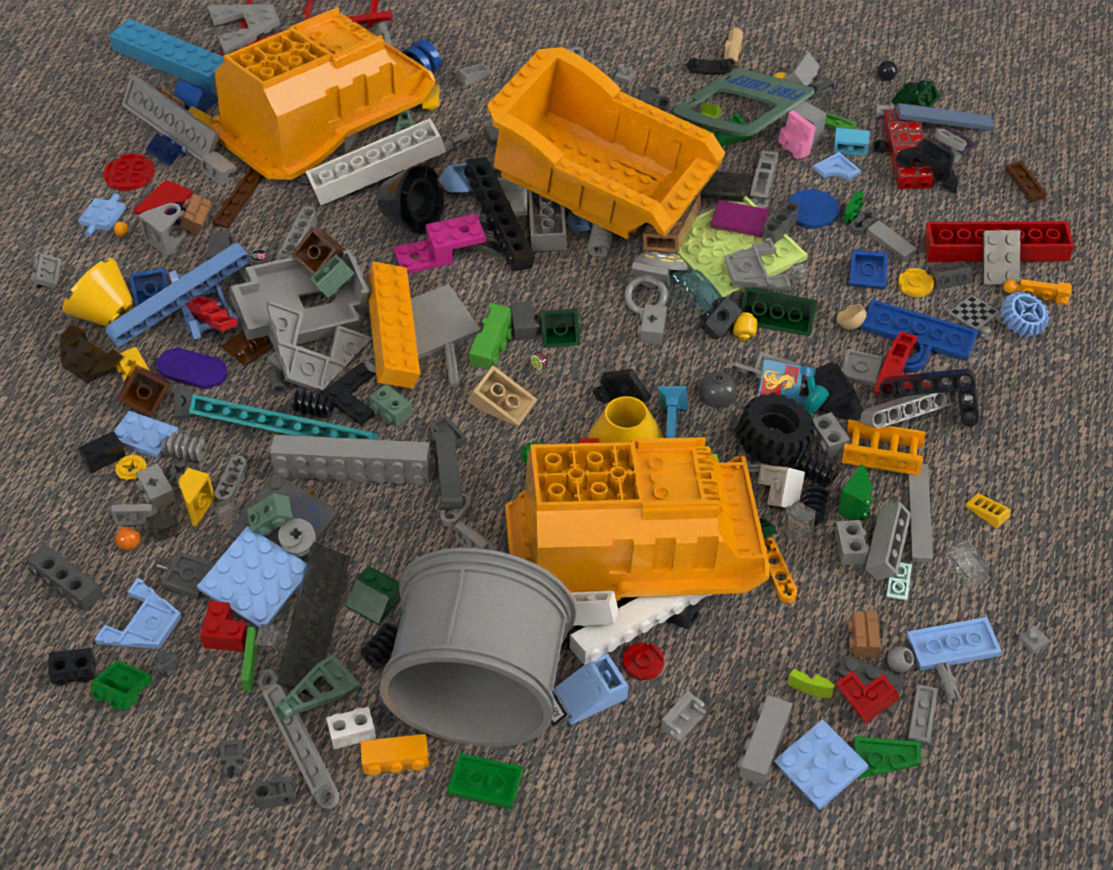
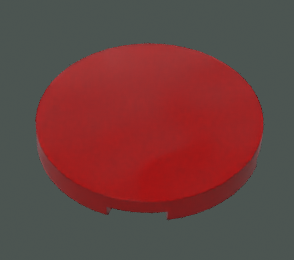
[103,153,155,191]

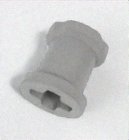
[875,103,894,118]

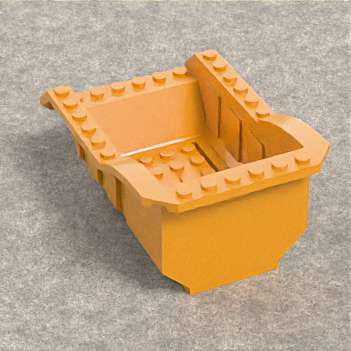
[210,7,436,180]
[487,47,725,240]
[505,437,769,601]

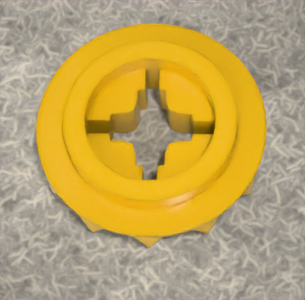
[115,455,147,482]

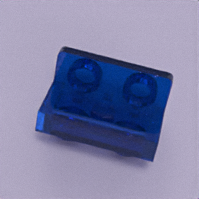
[146,133,186,166]

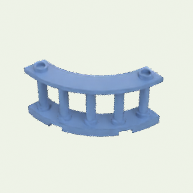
[168,270,239,340]

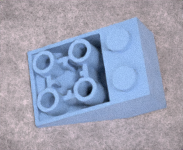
[553,653,628,725]

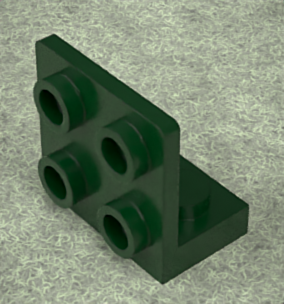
[891,80,940,108]

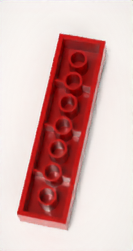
[923,221,1074,262]

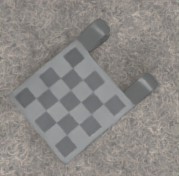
[948,295,1007,340]

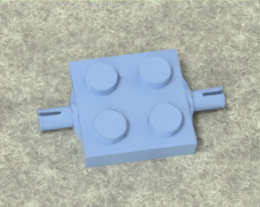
[78,193,126,237]

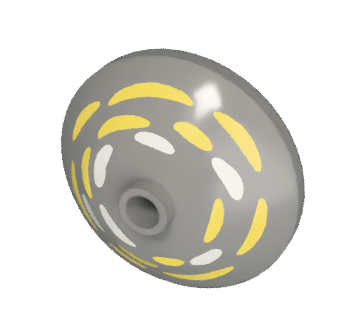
[634,250,688,270]

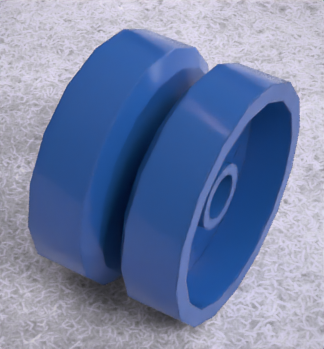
[402,39,441,73]

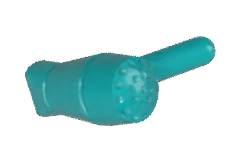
[803,376,829,417]

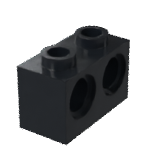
[48,647,95,686]

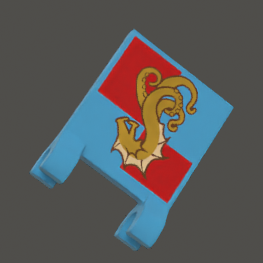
[758,359,816,405]

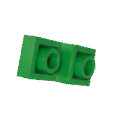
[844,191,864,226]

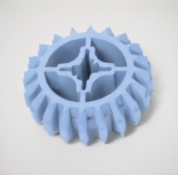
[1000,290,1050,338]

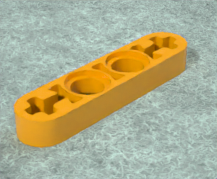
[764,537,797,603]

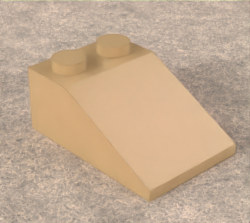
[467,366,538,426]

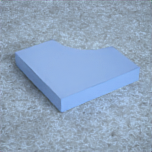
[813,152,861,180]

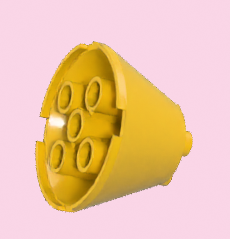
[62,258,133,327]

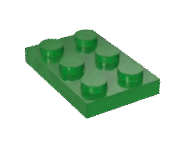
[447,753,524,810]

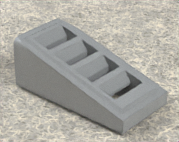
[456,63,492,87]

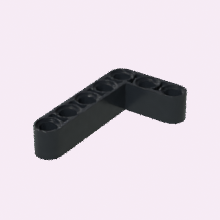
[879,369,979,427]

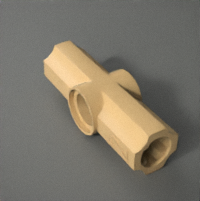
[724,28,743,67]

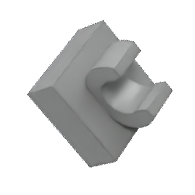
[615,64,636,84]
[1018,625,1049,654]

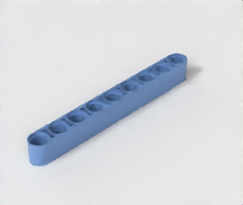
[105,243,251,346]

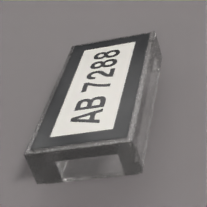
[551,687,572,730]

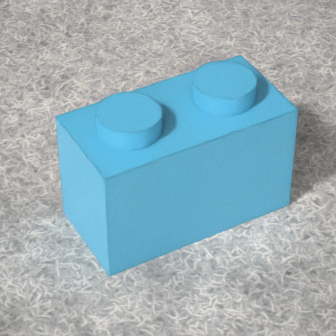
[833,128,870,156]

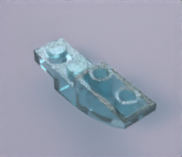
[673,267,723,316]

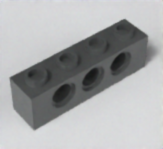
[27,544,103,611]

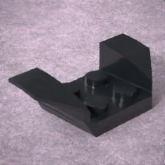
[895,138,959,193]
[804,362,864,421]

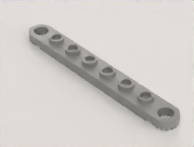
[258,669,339,809]

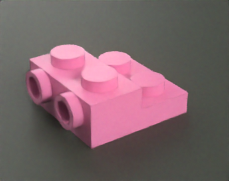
[778,110,816,159]

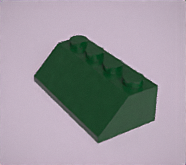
[741,287,818,336]

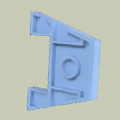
[94,578,181,649]

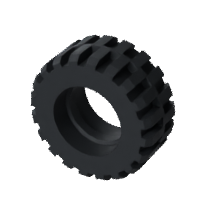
[737,393,815,466]

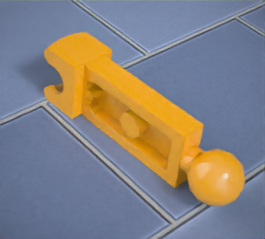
[1003,279,1072,305]

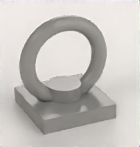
[625,262,670,315]

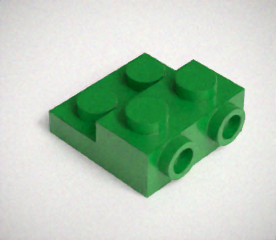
[91,660,152,711]

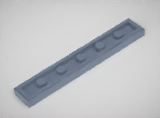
[896,103,994,131]

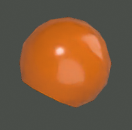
[115,527,141,551]

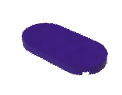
[157,348,228,389]

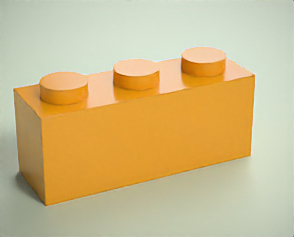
[361,734,429,776]

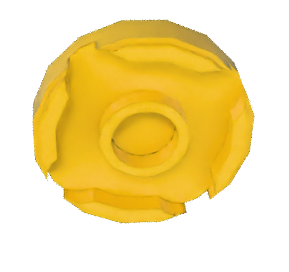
[898,268,934,297]

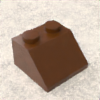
[291,226,345,275]
[118,363,170,417]

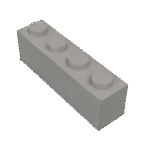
[865,501,911,581]
[737,695,793,785]

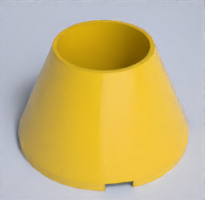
[588,396,664,443]

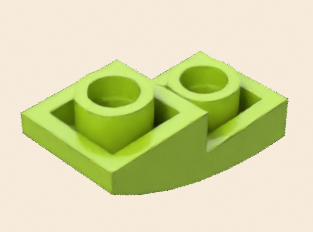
[788,668,835,698]

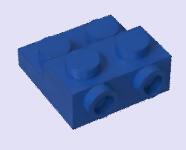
[849,249,888,289]

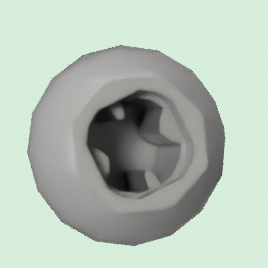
[887,646,914,673]

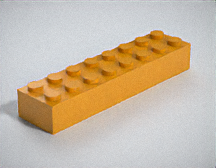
[366,261,420,389]

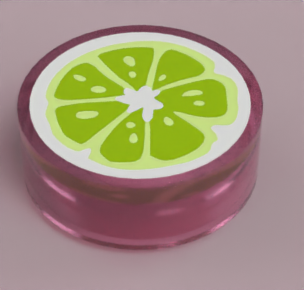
[530,351,548,371]

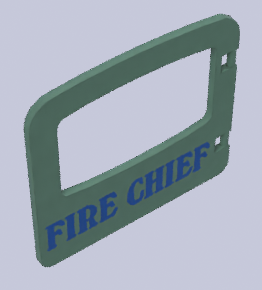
[673,68,815,137]

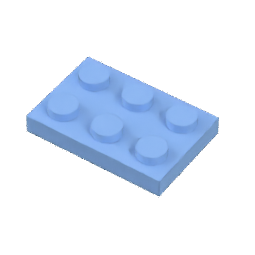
[114,411,179,458]

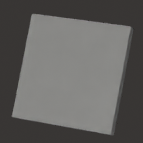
[411,284,481,359]

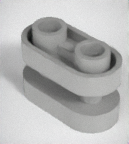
[931,128,967,163]

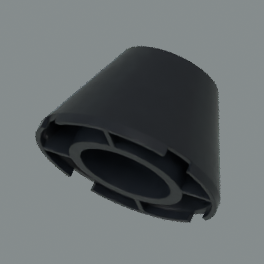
[378,164,444,235]

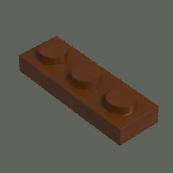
[1005,161,1047,202]

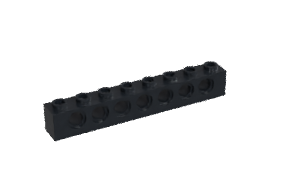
[464,157,535,272]

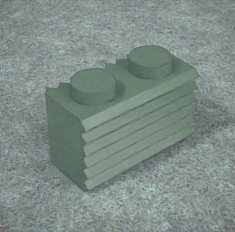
[310,254,355,298]

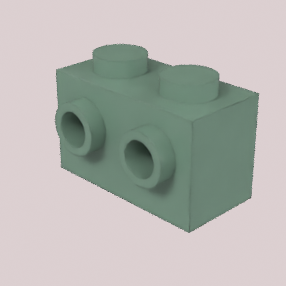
[369,384,413,427]
[247,493,293,535]

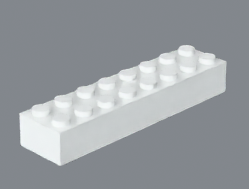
[305,118,446,205]

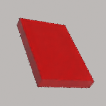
[133,179,193,215]

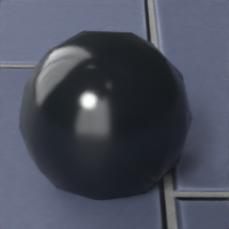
[877,60,898,81]

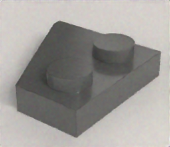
[430,414,467,460]

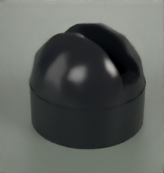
[874,139,888,153]

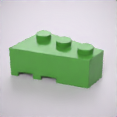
[469,303,513,370]

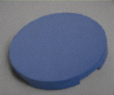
[788,189,839,229]

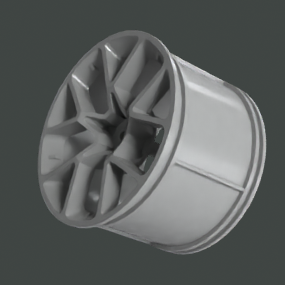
[380,548,576,747]

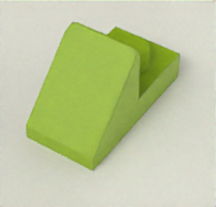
[696,102,722,130]

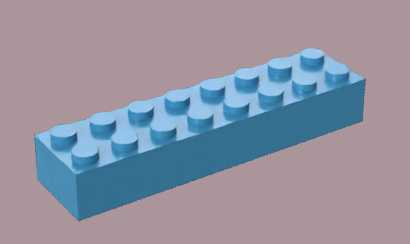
[109,19,224,91]

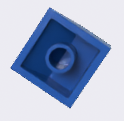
[173,79,218,112]
[129,268,169,307]

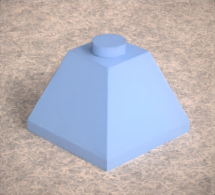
[438,163,474,192]

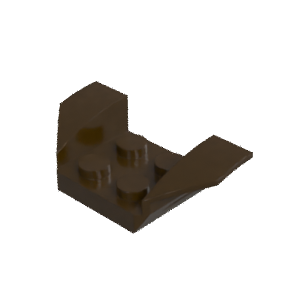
[60,323,124,384]

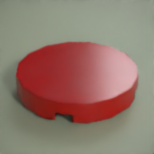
[622,642,664,681]

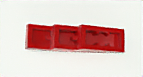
[185,296,238,332]

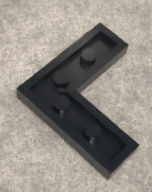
[322,362,375,425]

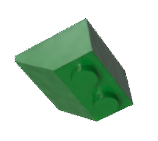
[838,464,873,521]

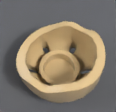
[837,304,866,330]

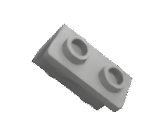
[30,253,62,290]
[111,504,158,526]
[454,521,497,551]

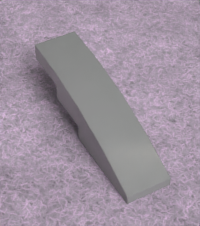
[750,150,779,200]

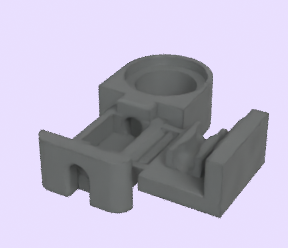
[638,86,670,112]

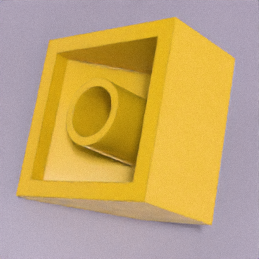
[178,468,215,527]

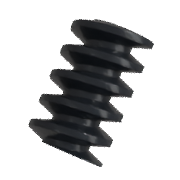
[292,390,335,419]
[795,449,840,487]
[798,484,829,528]
[360,623,398,670]

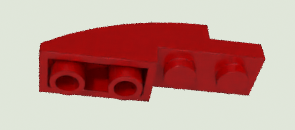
[873,331,918,399]

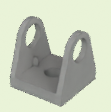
[139,203,187,256]

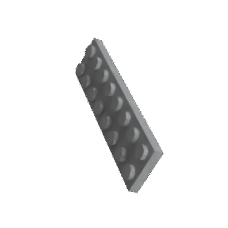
[121,75,220,161]

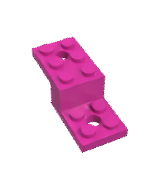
[393,214,486,274]

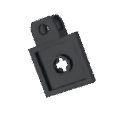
[593,369,652,403]

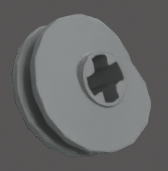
[278,518,316,557]

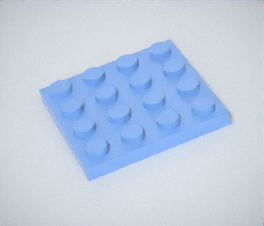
[197,526,313,631]

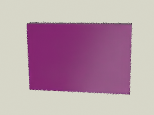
[711,200,770,237]

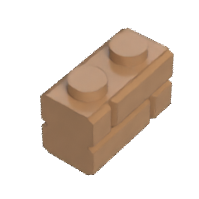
[178,194,212,235]
[847,611,881,658]

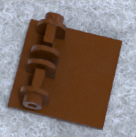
[221,331,273,366]

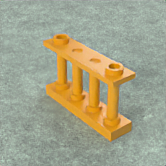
[842,420,926,476]

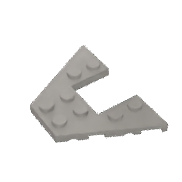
[207,4,280,55]
[266,301,372,392]

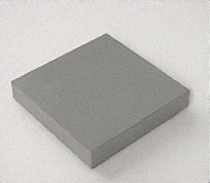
[841,349,884,387]

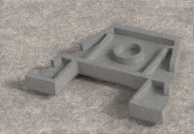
[724,238,791,291]

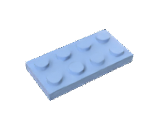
[906,617,1002,671]

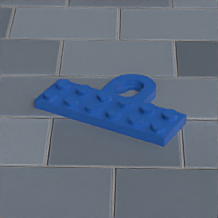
[861,299,979,373]

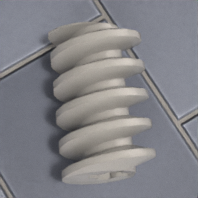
[588,224,613,257]
[162,432,206,462]

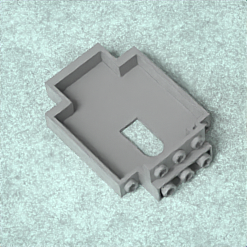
[230,249,370,350]

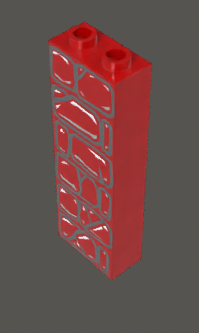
[883,109,934,190]

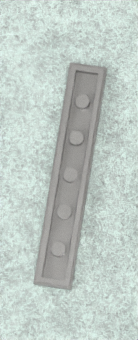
[908,464,933,563]

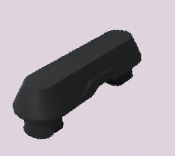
[687,58,733,74]

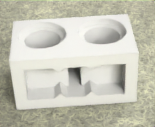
[326,707,376,749]

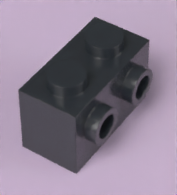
[78,431,126,474]

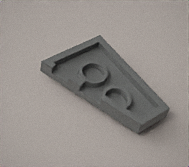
[838,655,906,715]

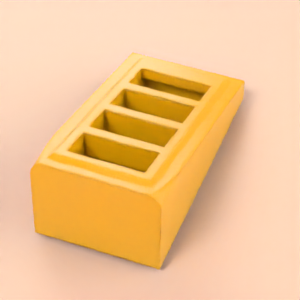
[965,493,1011,529]

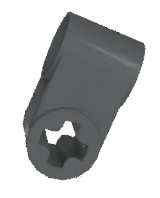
[252,776,296,809]

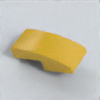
[422,84,441,110]

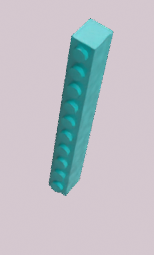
[189,394,379,440]

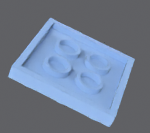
[774,719,868,810]

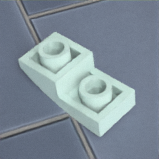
[886,562,912,601]

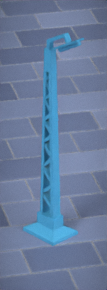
[658,386,689,438]

